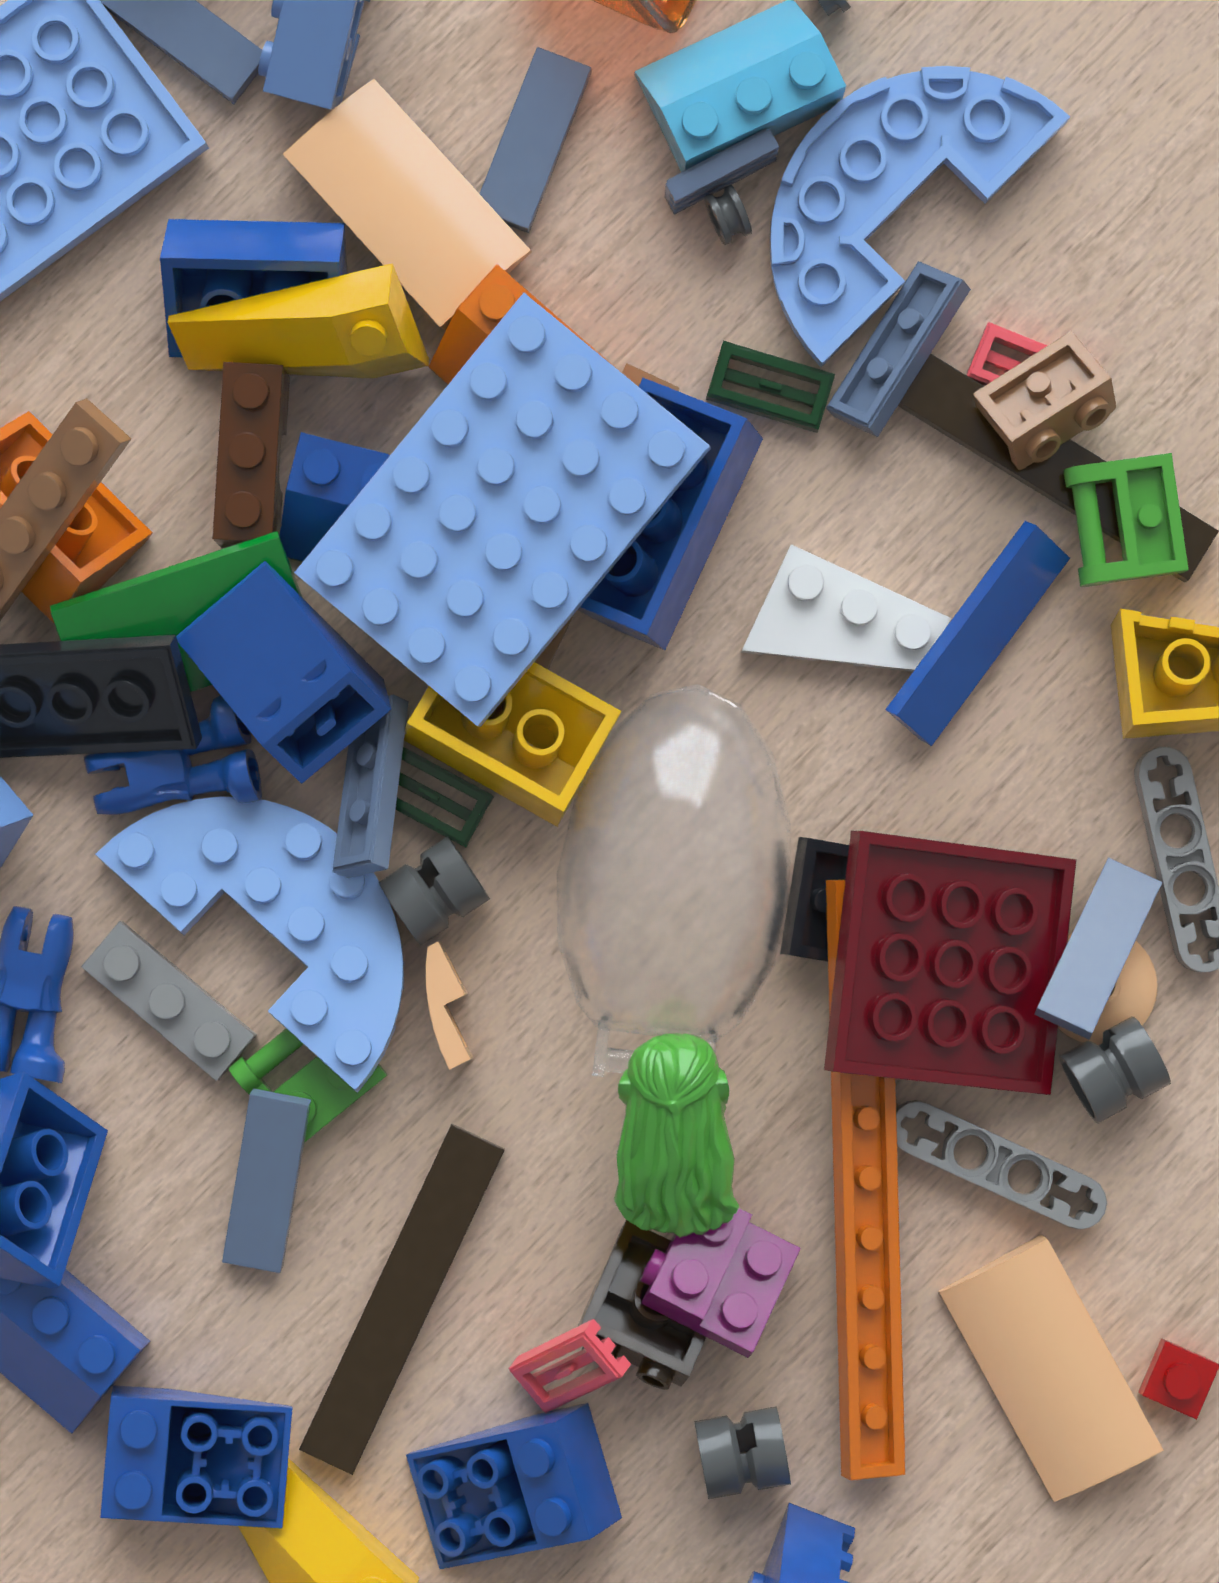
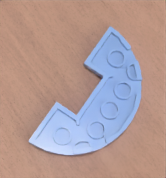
[769,66,1070,367]
[95,796,405,1093]

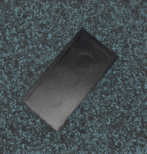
[0,635,202,758]

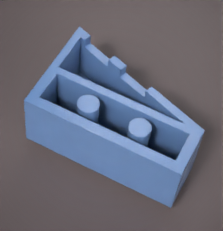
[258,0,370,110]

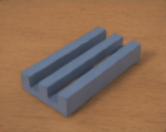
[665,128,779,215]

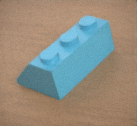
[634,0,846,172]

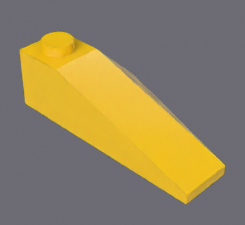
[167,263,429,379]
[238,1458,420,1583]

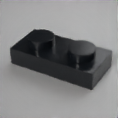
[780,837,849,962]

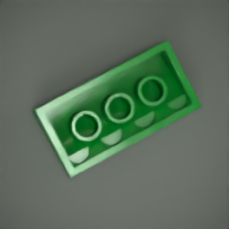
[50,531,303,692]

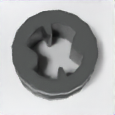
[704,185,752,245]

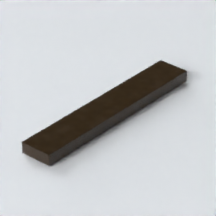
[898,354,1219,583]
[299,1124,505,1475]

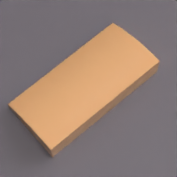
[283,79,532,331]
[938,1235,1164,1502]

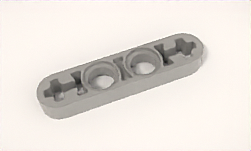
[1134,747,1219,972]
[896,1100,1107,1229]

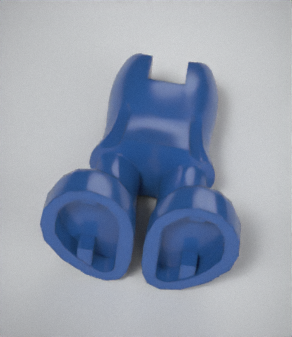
[84,695,262,815]
[0,906,74,1083]

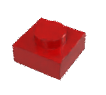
[1138,1338,1219,1420]

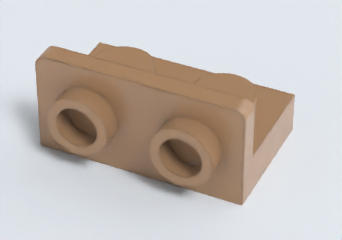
[973,330,1116,470]

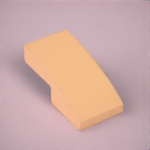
[426,941,473,1070]

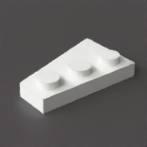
[741,544,951,672]

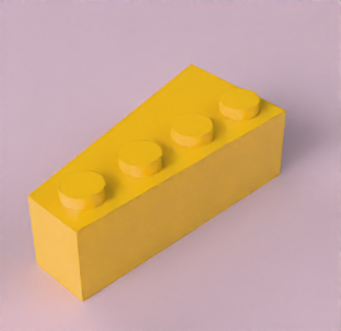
[1110,608,1219,739]

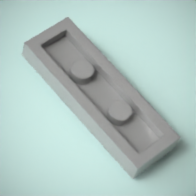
[81,921,257,1081]

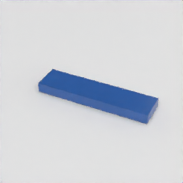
[885,521,1070,746]

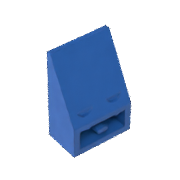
[176,561,391,784]
[100,1385,293,1528]
[406,1403,622,1570]

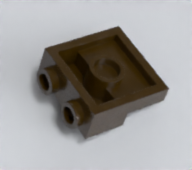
[577,1220,706,1390]

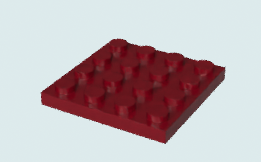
[824,831,1076,1095]

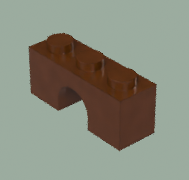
[212,362,290,548]

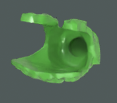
[614,1033,739,1237]

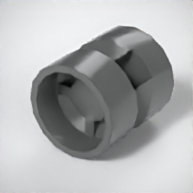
[379,836,490,945]
[1059,1017,1171,1123]
[694,1407,791,1499]

